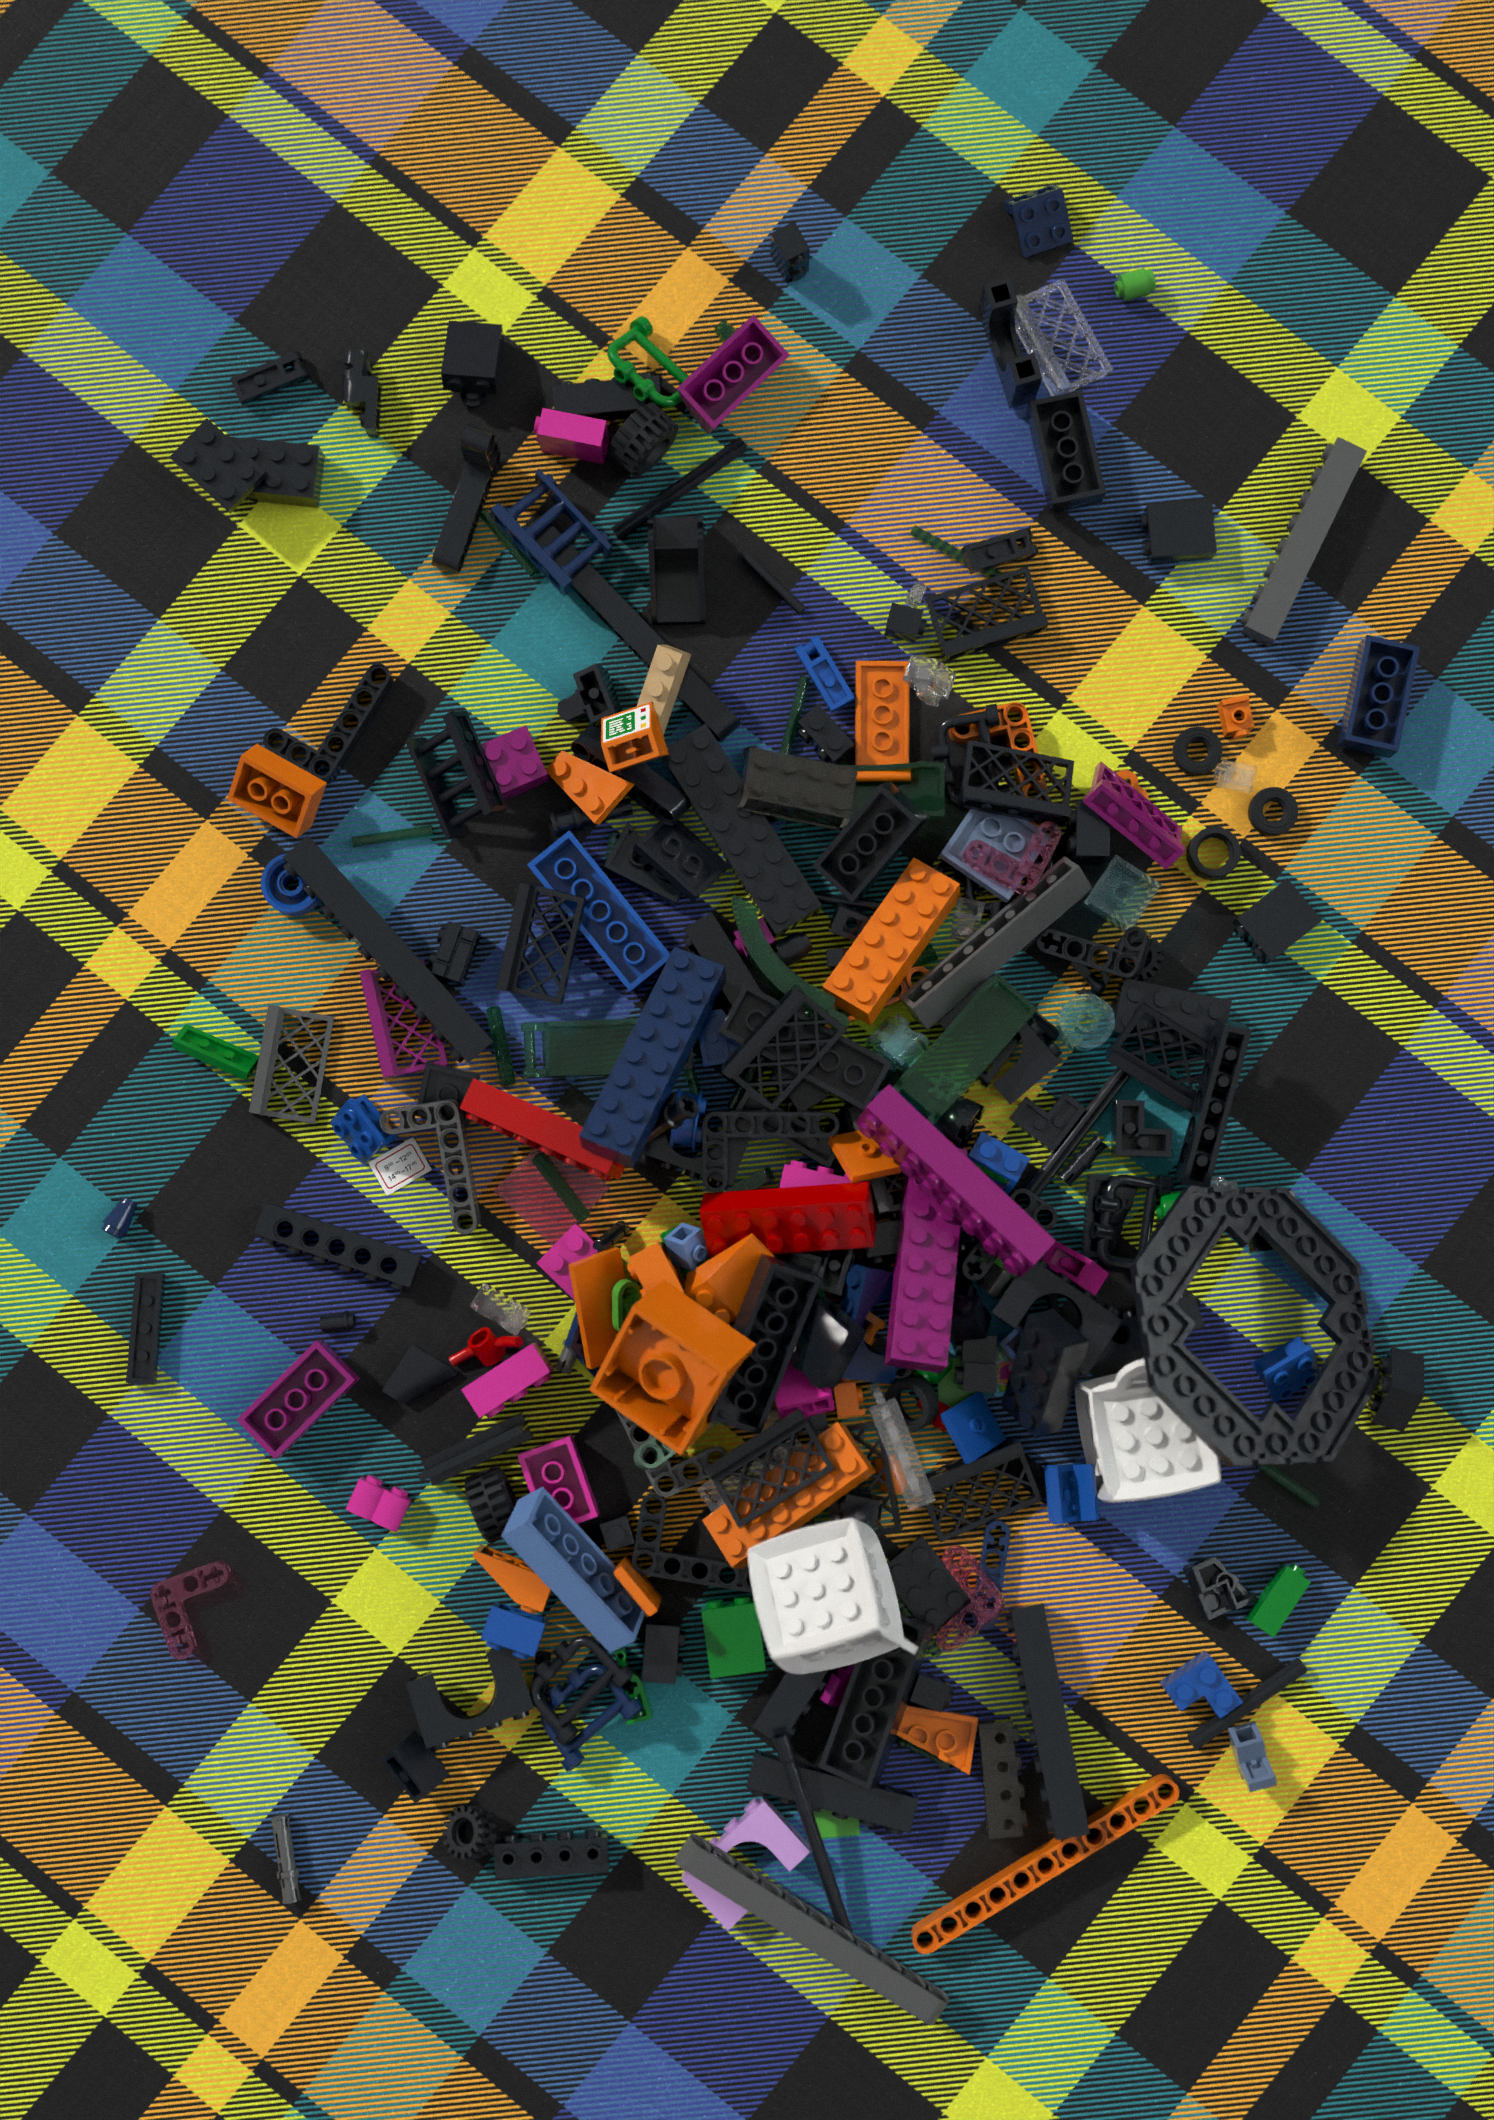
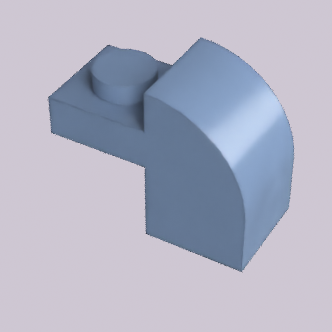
[1228,1721,1277,1792]

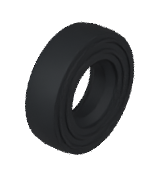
[1172,727,1222,776]
[1248,787,1298,836]

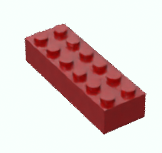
[460,1078,626,1182]
[699,1182,877,1258]

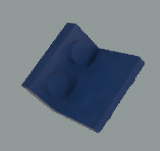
[1004,184,1073,257]

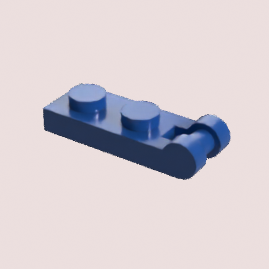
[794,636,855,713]

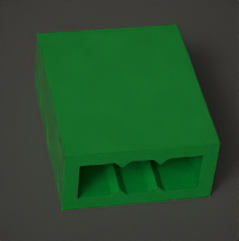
[701,1596,766,1679]

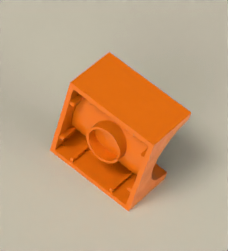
[589,1280,756,1456]

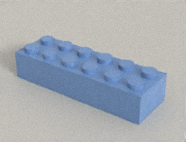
[502,1487,645,1653]

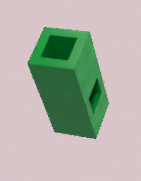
[1245,1563,1311,1638]

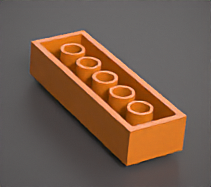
[822,858,961,1026]
[702,1422,876,1569]

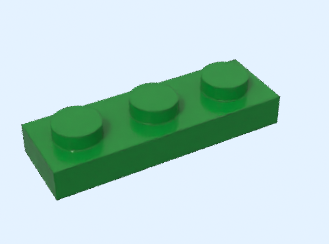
[172,1024,259,1080]

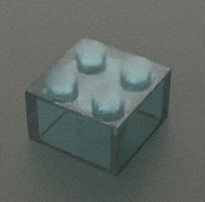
[1082,854,1162,932]

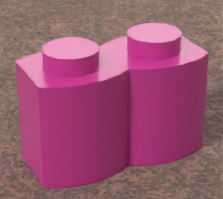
[346,1475,412,1532]

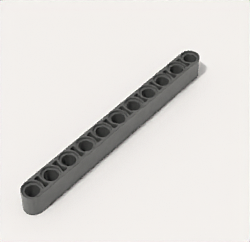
[674,1834,950,2025]

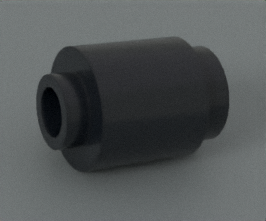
[771,931,814,967]

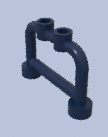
[540,1664,644,1772]

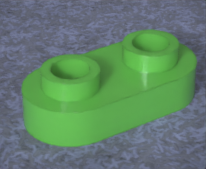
[612,1279,641,1332]

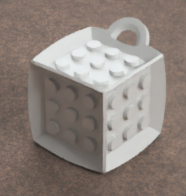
[1075,1359,1221,1503]
[747,1518,919,1674]

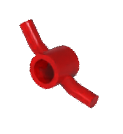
[449,1327,523,1366]

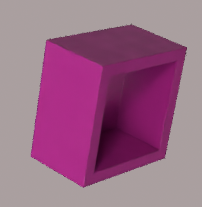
[481,725,550,800]

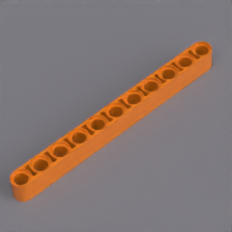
[911,1774,1179,1954]

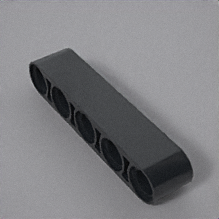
[571,726,691,826]

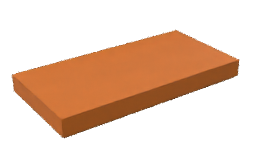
[855,661,910,769]
[568,1247,626,1370]

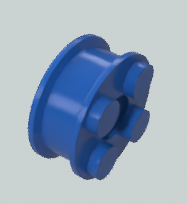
[261,853,320,916]
[670,1087,708,1151]

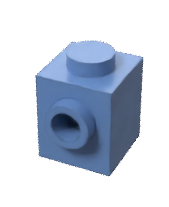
[664,1222,709,1271]

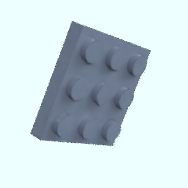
[938,809,1051,903]

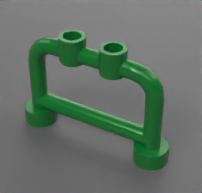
[607,316,691,408]

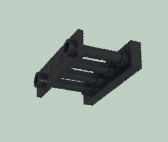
[405,711,509,839]

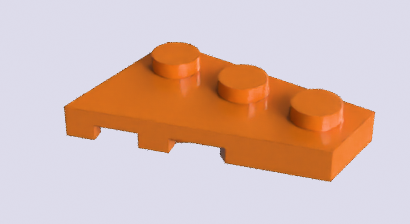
[546,750,634,825]
[897,1704,978,1775]

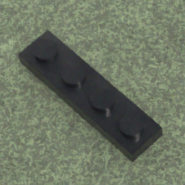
[126,1272,166,1385]

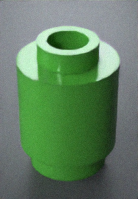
[1114,268,1156,302]

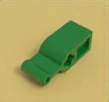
[615,1646,653,1726]

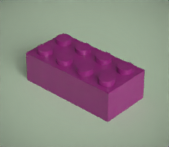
[236,1339,361,1459]

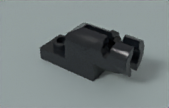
[342,349,382,438]

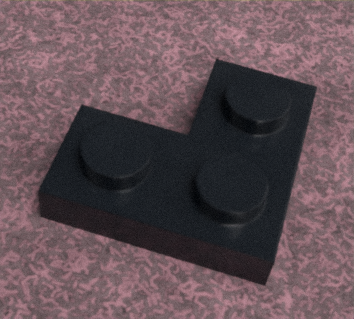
[1009,1092,1086,1152]

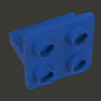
[330,1094,398,1164]
[1251,1336,1319,1403]
[1044,1464,1099,1524]

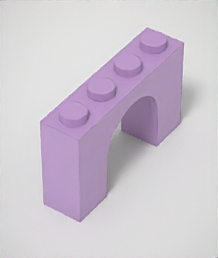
[682,1797,810,1931]

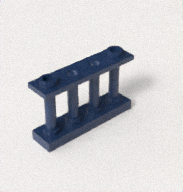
[491,469,612,596]

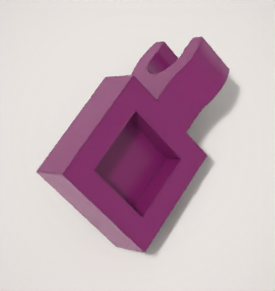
[820,1664,855,1708]

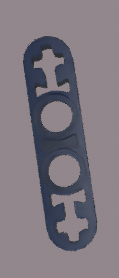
[971,1519,1010,1630]

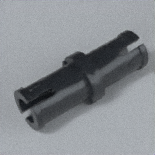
[1058,1135,1108,1187]

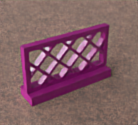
[1083,762,1186,869]
[360,959,448,1080]

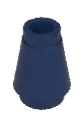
[101,1197,138,1239]

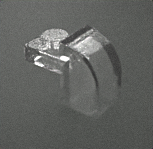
[470,1282,531,1336]

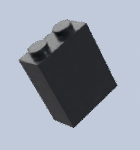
[441,320,504,394]
[1139,499,1217,565]
[1232,878,1322,964]
[790,1299,866,1389]

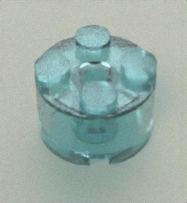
[1056,994,1115,1051]
[865,1014,930,1078]

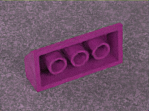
[676,314,790,434]

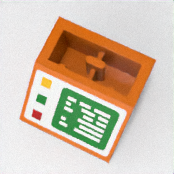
[601,702,669,772]

